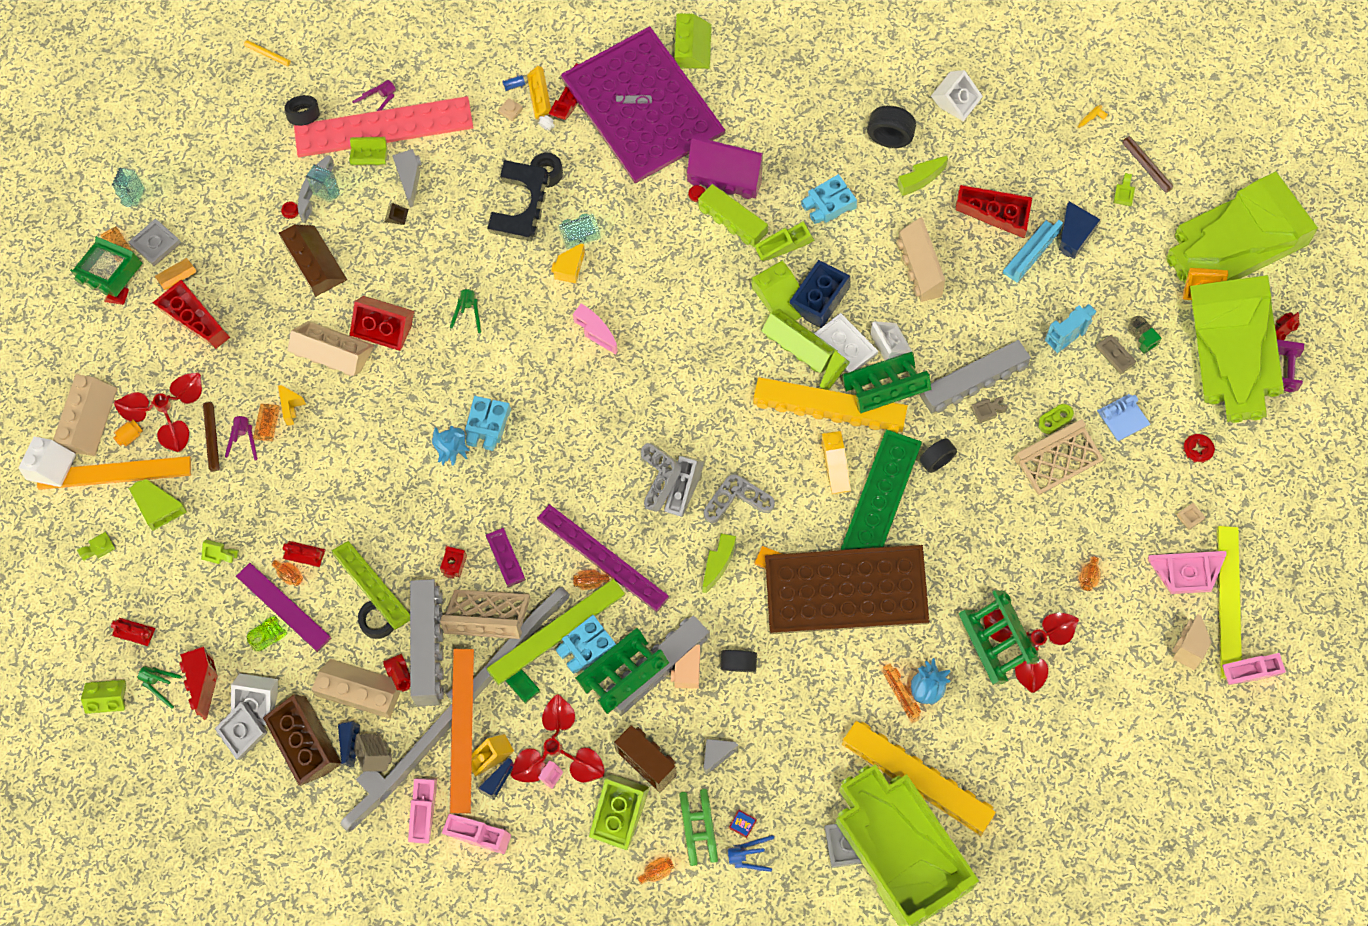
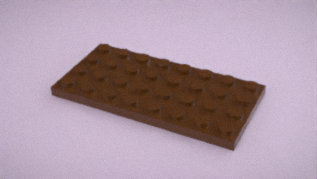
[765,545,930,634]

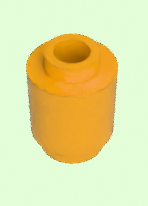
[113,420,143,447]

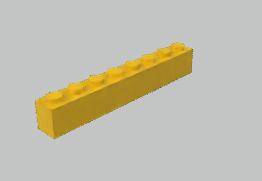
[753,377,908,433]
[842,721,996,836]

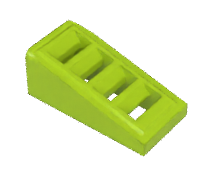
[820,351,850,390]

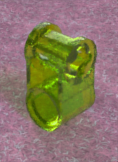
[246,616,287,652]

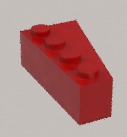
[152,280,230,349]

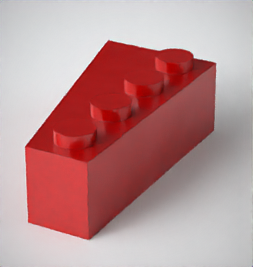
[955,185,1033,238]

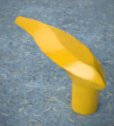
[1078,105,1108,128]

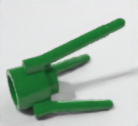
[450,289,481,333]
[138,666,182,709]

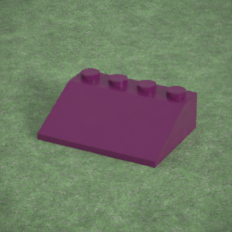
[687,136,763,199]

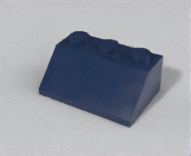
[789,260,851,328]

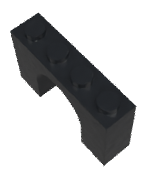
[487,160,550,242]

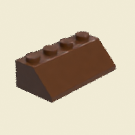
[279,224,348,297]
[263,695,342,786]

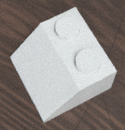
[931,70,983,121]
[18,436,76,487]
[231,673,278,725]

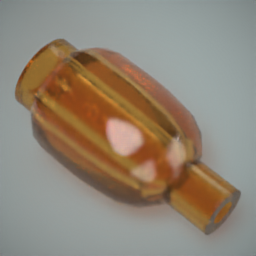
[1079,556,1101,591]
[272,560,303,586]
[573,570,610,590]
[637,857,675,885]

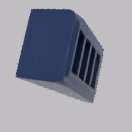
[338,721,360,767]
[478,758,514,800]

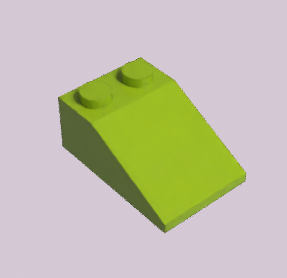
[752,260,802,321]
[589,774,650,850]

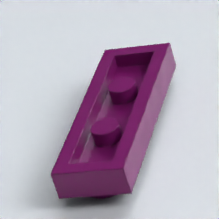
[485,528,526,588]

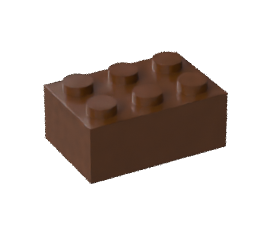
[614,725,677,793]

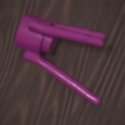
[352,79,396,111]
[225,416,258,461]

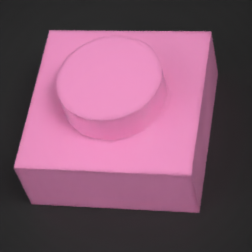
[538,760,563,789]

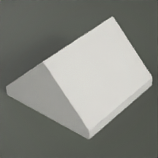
[870,321,912,360]

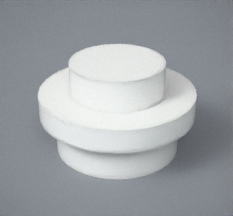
[538,115,555,131]

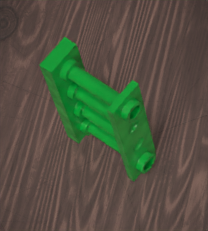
[842,351,932,413]
[958,590,1040,685]
[575,628,669,714]

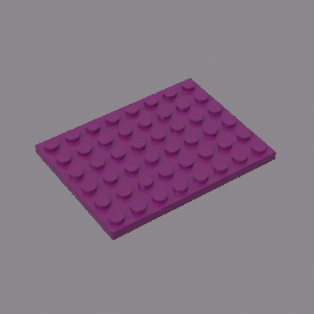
[560,26,726,184]

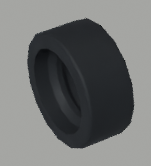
[284,95,320,126]
[920,438,957,473]
[358,601,394,639]

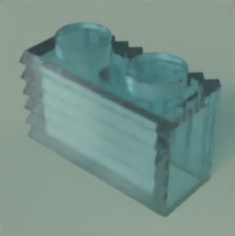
[306,164,340,202]
[111,167,145,207]
[558,213,601,249]

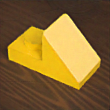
[278,385,306,426]

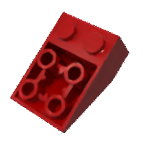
[179,647,218,720]

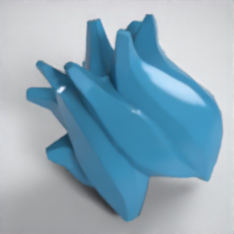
[432,426,470,466]
[911,658,951,705]

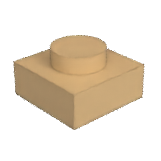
[498,98,523,122]
[1177,503,1206,530]

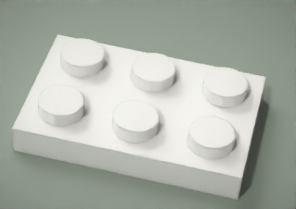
[814,313,878,373]

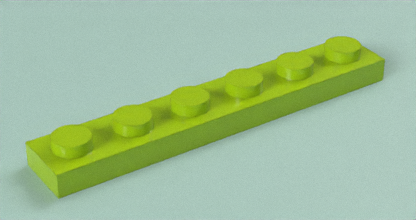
[332,541,410,630]

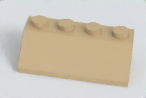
[896,217,945,302]
[287,321,374,376]
[53,374,117,456]
[311,659,401,719]

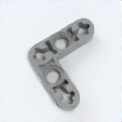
[641,443,681,512]
[704,475,775,523]

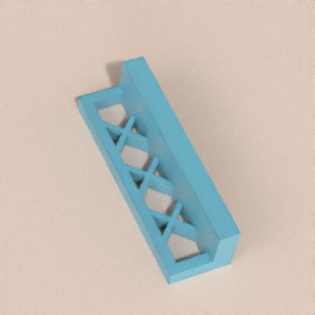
[1003,220,1063,283]

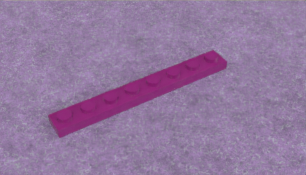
[537,504,669,613]

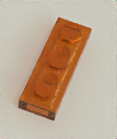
[882,663,921,724]

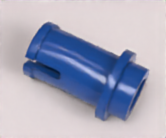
[502,74,526,91]

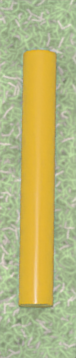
[244,40,291,67]

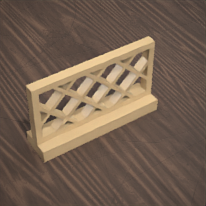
[1013,419,1104,496]
[440,590,531,639]

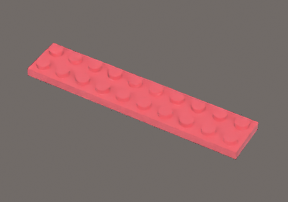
[294,96,473,158]

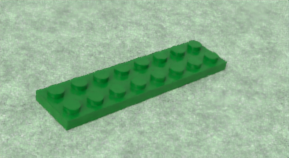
[840,429,922,550]

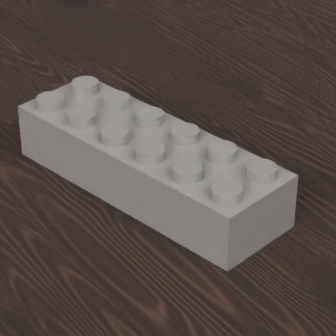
[410,579,444,707]

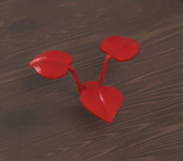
[114,373,202,453]
[983,609,1079,693]
[510,694,605,783]

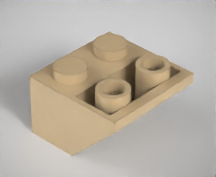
[1172,614,1211,670]

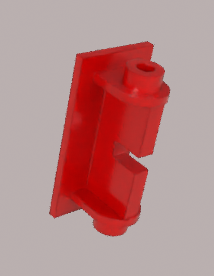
[1275,312,1300,340]
[282,541,326,568]
[111,618,156,647]

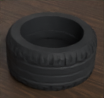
[867,105,916,148]

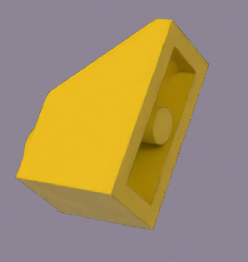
[552,243,585,284]
[472,734,514,777]

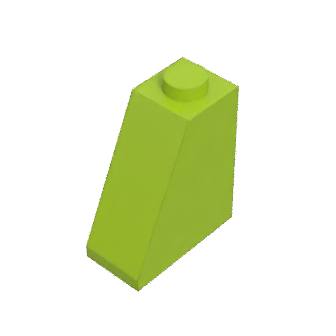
[128,479,187,531]

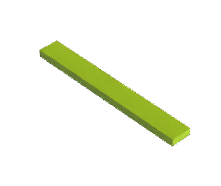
[486,579,625,686]

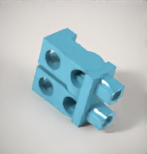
[801,174,857,224]
[1045,304,1096,353]
[465,396,511,451]
[555,615,616,674]

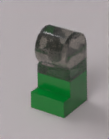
[1128,316,1162,354]

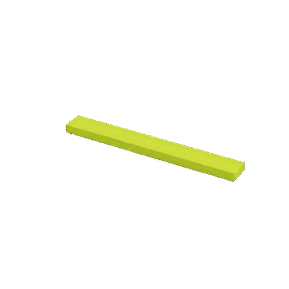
[1217,526,1242,678]

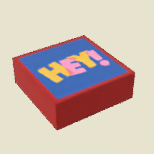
[729,810,757,839]

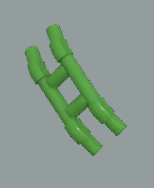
[679,789,718,866]

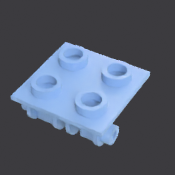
[1097,394,1150,441]

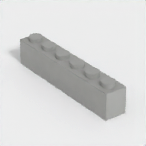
[920,340,1031,414]
[605,615,710,716]

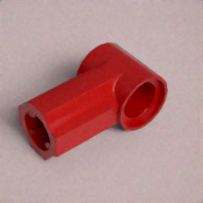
[383,654,410,692]

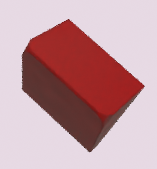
[104,287,129,305]

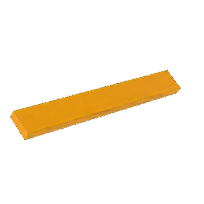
[37,456,191,490]

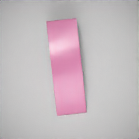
[573,303,618,354]
[1222,653,1286,685]
[408,777,437,844]
[442,814,511,854]

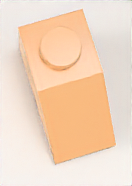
[671,645,700,689]

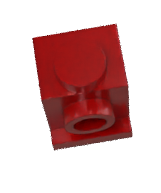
[440,546,467,579]

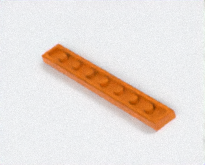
[450,649,474,813]

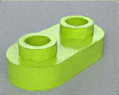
[1038,404,1074,434]

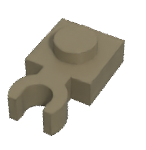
[971,397,1008,424]

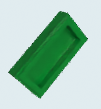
[505,669,540,704]

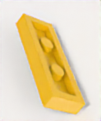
[527,66,551,120]

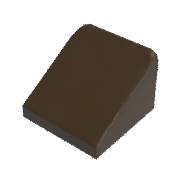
[384,203,409,225]

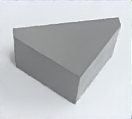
[704,739,738,775]

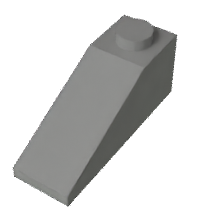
[392,149,422,207]
[664,456,704,517]

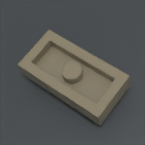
[1096,334,1136,375]

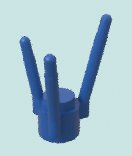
[728,835,775,872]

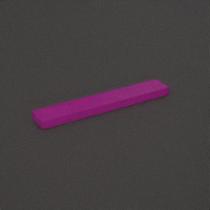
[236,563,332,652]

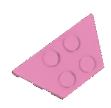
[1148,551,1227,594]

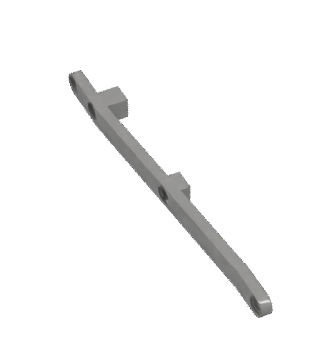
[340,587,570,833]

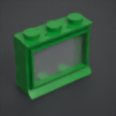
[70,236,143,297]

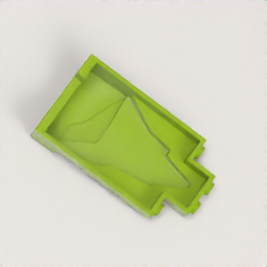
[1167,171,1318,283]
[1190,275,1284,423]
[836,764,979,926]

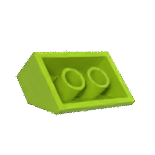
[675,13,711,69]

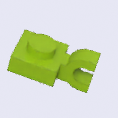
[1113,173,1135,206]
[77,532,115,561]
[201,539,239,564]

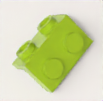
[349,137,388,165]
[80,680,126,714]

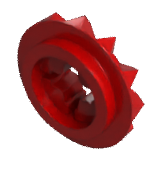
[1183,434,1215,463]

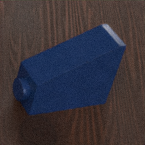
[1059,201,1101,259]

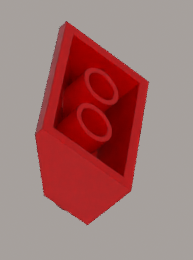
[349,295,414,351]

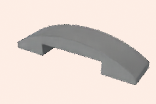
[298,155,334,223]

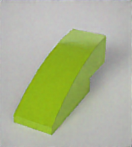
[897,155,948,196]
[754,221,815,261]
[702,534,736,593]

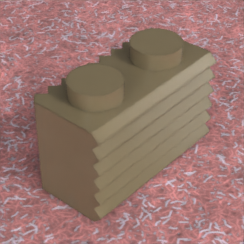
[354,733,392,772]

